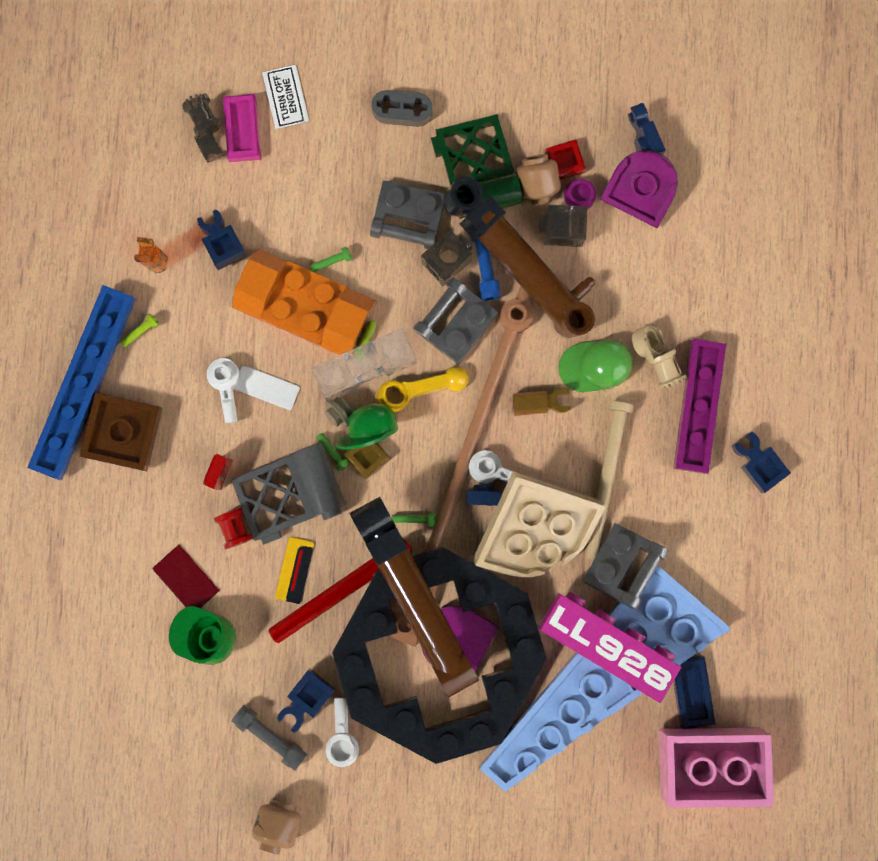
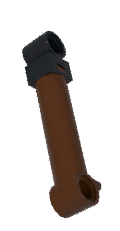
[443,176,595,338]
[350,497,479,697]

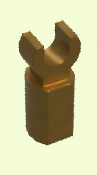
[512,388,571,416]

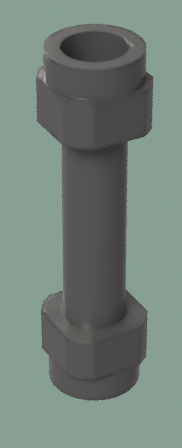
[231,705,307,771]

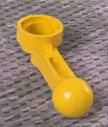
[376,366,469,414]

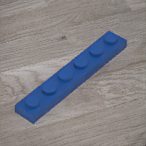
[27,285,136,480]

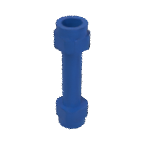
[470,237,501,301]

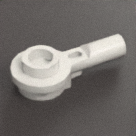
[207,358,240,424]
[469,450,513,484]
[325,697,359,767]

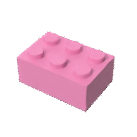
[659,727,774,808]

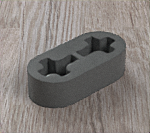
[372,90,432,127]

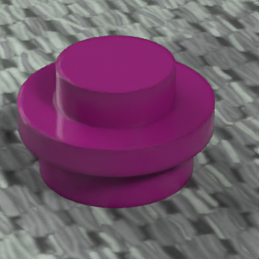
[564,179,596,212]

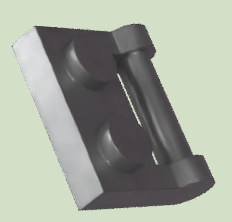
[370,180,444,250]
[412,277,498,365]
[583,523,669,610]

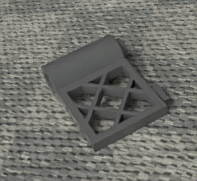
[231,443,346,545]

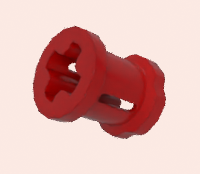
[214,508,253,550]

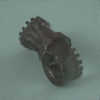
[182,93,224,163]

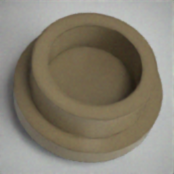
[325,396,353,428]

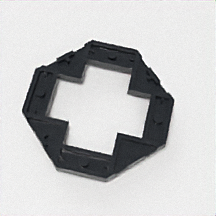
[332,547,547,764]

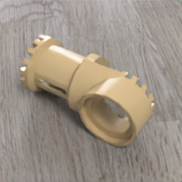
[632,324,688,390]

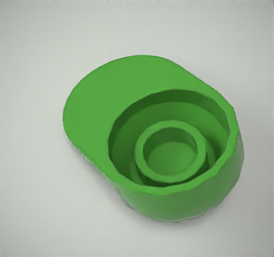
[558,339,632,393]

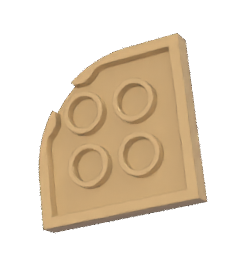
[473,471,606,577]

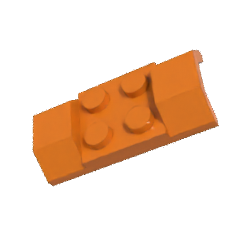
[232,249,377,360]

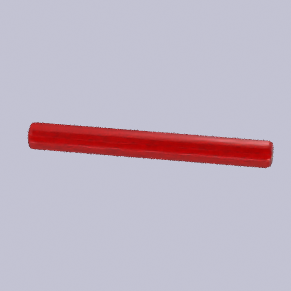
[268,538,412,643]

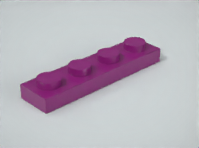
[673,339,726,474]

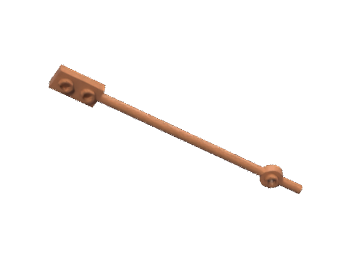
[387,286,533,647]

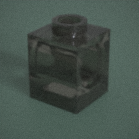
[538,205,587,247]
[421,230,473,286]

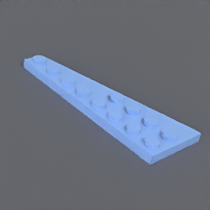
[479,565,730,792]

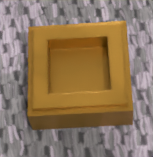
[344,443,391,479]

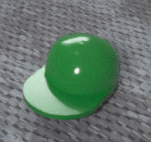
[335,403,398,450]
[169,606,236,665]

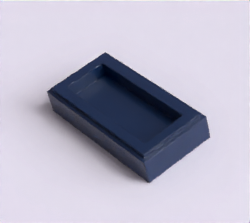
[673,656,716,729]

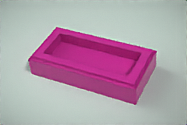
[223,94,261,162]

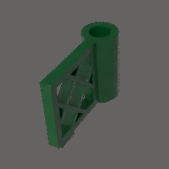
[431,114,522,219]

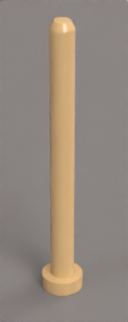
[586,401,633,559]

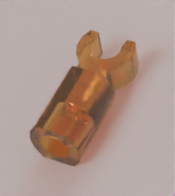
[134,237,168,273]

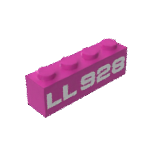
[538,591,681,704]

